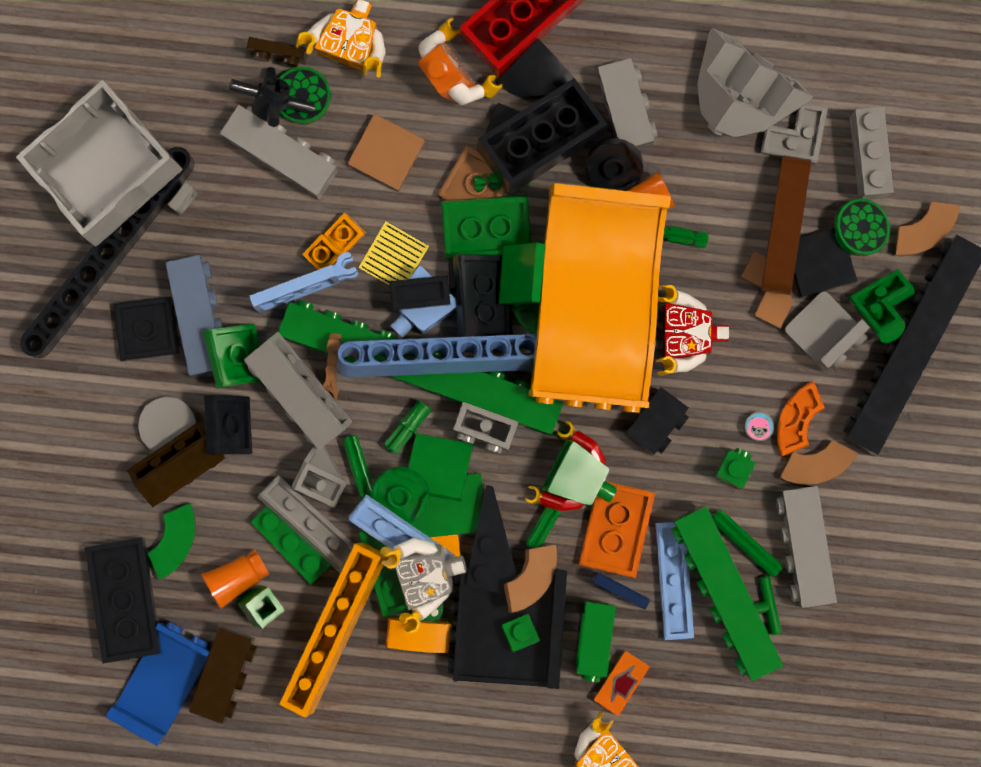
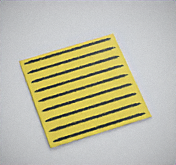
[359,221,429,285]

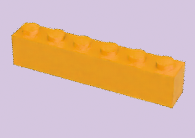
[279,542,387,718]

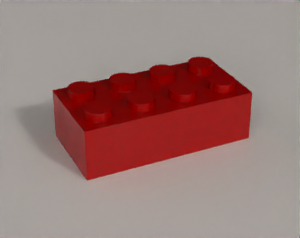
[460,0,583,77]

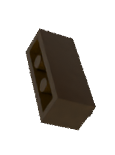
[127,421,226,508]
[189,627,257,724]

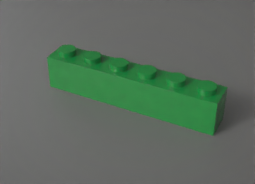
[671,505,784,681]

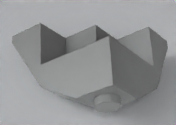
[697,28,813,137]

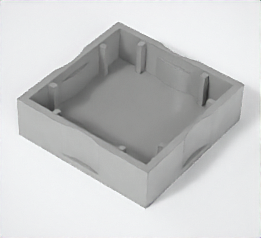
[16,80,183,247]

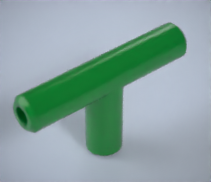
[754,576,782,635]

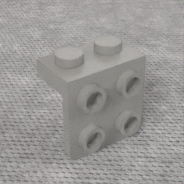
[785,292,870,371]

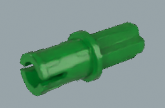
[384,400,432,454]

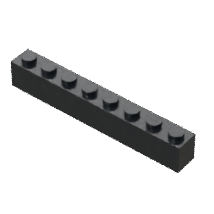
[842,235,981,456]

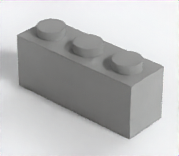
[596,58,657,150]
[850,107,894,200]

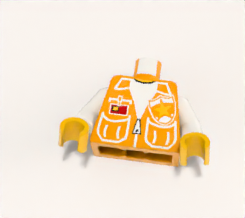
[296,0,386,78]
[574,711,639,767]

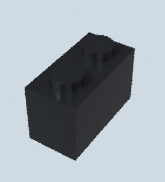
[625,387,689,456]

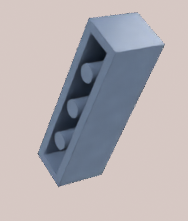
[165,255,223,378]

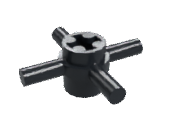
[229,67,315,127]

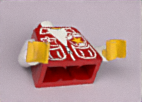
[656,285,729,376]

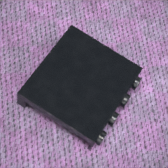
[448,563,567,689]

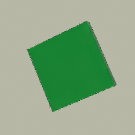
[499,242,545,305]
[203,323,262,389]
[408,434,473,502]

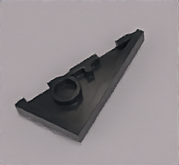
[465,485,517,594]

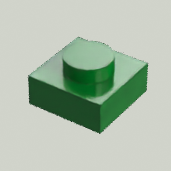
[501,614,540,653]

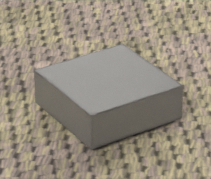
[168,182,198,215]

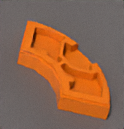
[777,381,825,456]

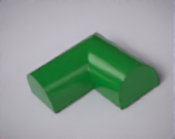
[848,269,915,343]

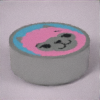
[744,412,774,442]

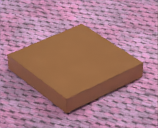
[348,114,426,192]
[438,145,506,200]

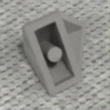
[291,445,347,508]

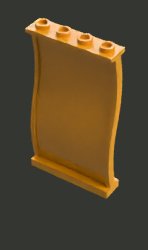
[528,183,671,413]

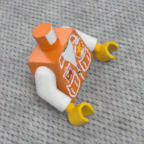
[417,18,502,105]

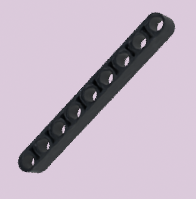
[20,147,194,359]

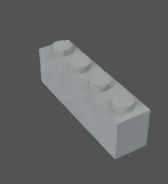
[220,105,338,200]
[244,332,353,450]
[776,486,837,608]

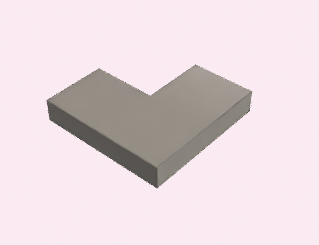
[760,103,828,165]

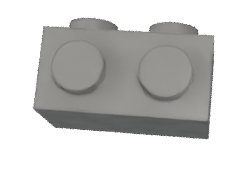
[453,402,519,454]

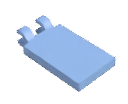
[249,252,359,313]

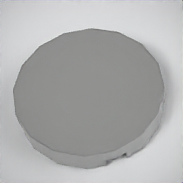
[138,397,197,451]

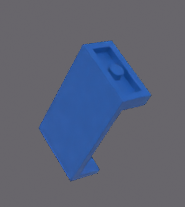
[106,620,211,746]

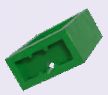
[575,601,616,682]

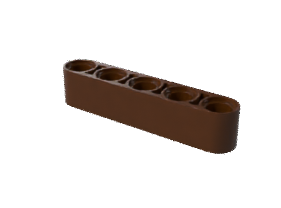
[761,155,811,295]

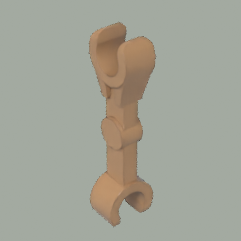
[322,333,342,401]

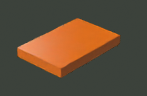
[578,481,655,578]

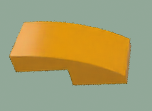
[302,213,366,270]
[386,618,451,653]

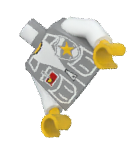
[380,537,467,633]

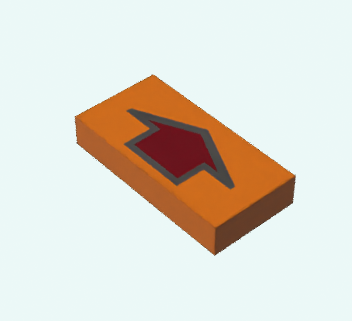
[593,650,650,716]

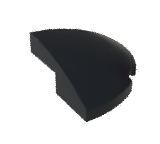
[497,39,574,99]

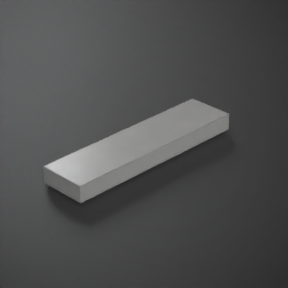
[257,475,354,573]

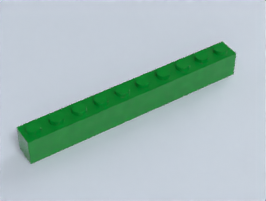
[278,300,564,436]

